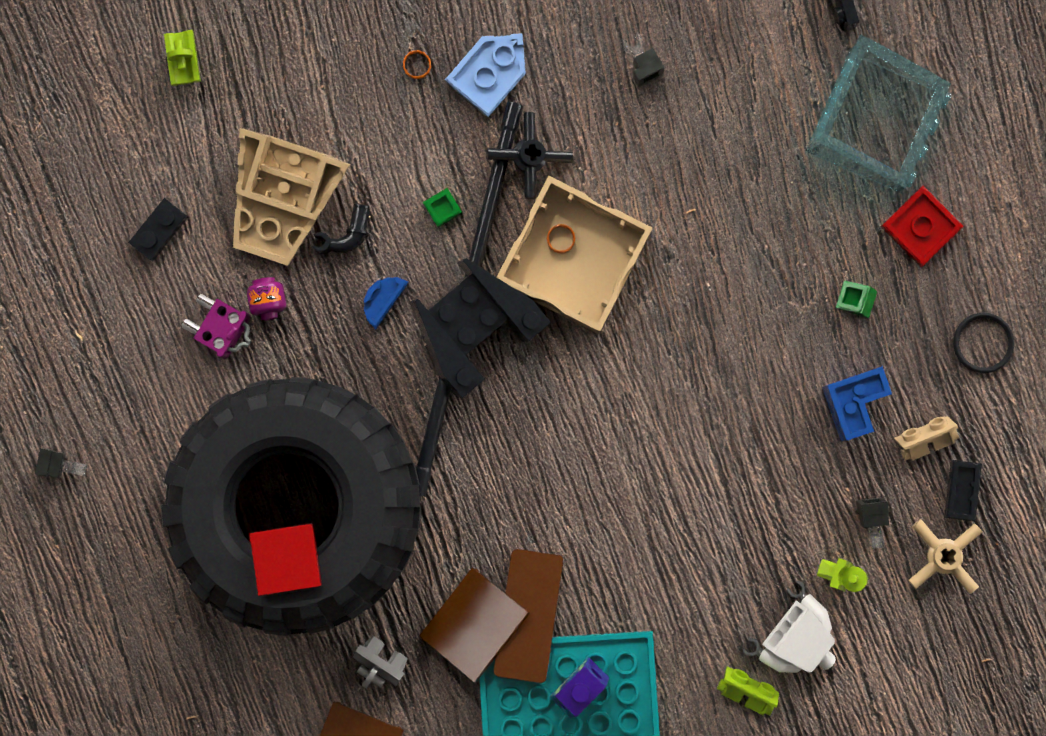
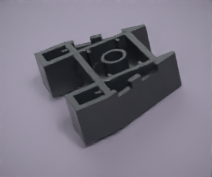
[410,258,551,398]

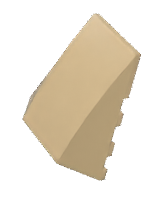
[233,128,350,266]

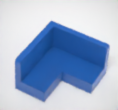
[822,366,892,442]

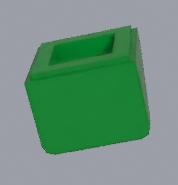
[836,280,877,318]

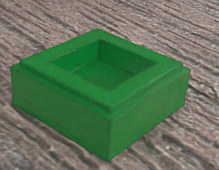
[423,188,462,228]

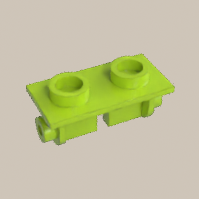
[717,666,779,716]

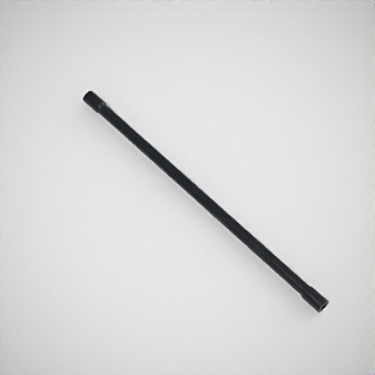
[416,102,524,497]

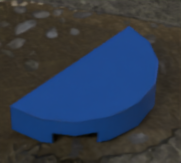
[364,277,409,330]

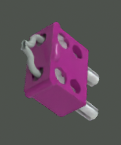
[182,294,251,359]

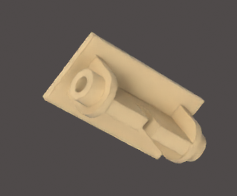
[894,416,959,461]

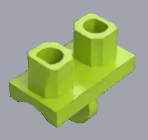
[164,30,201,86]
[817,558,868,592]

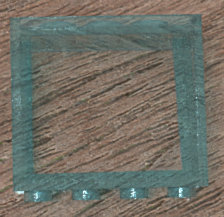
[805,34,952,193]

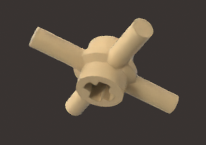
[908,519,982,594]

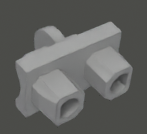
[352,636,408,689]

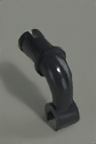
[312,204,371,254]

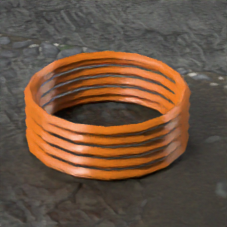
[403,50,431,79]
[547,224,575,253]

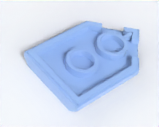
[445,33,526,117]

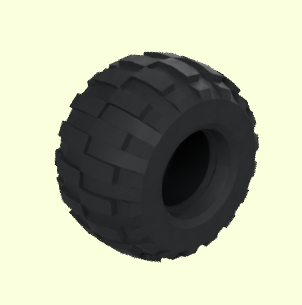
[161,377,422,636]

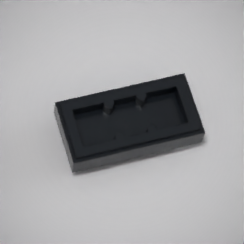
[944,460,982,522]

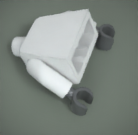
[742,581,836,673]

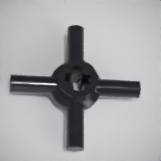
[486,112,573,199]

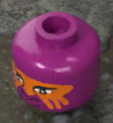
[246,277,286,321]

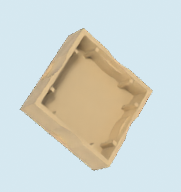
[497,176,652,334]

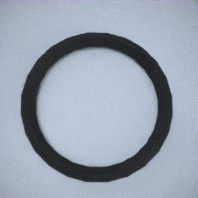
[953,313,1014,373]

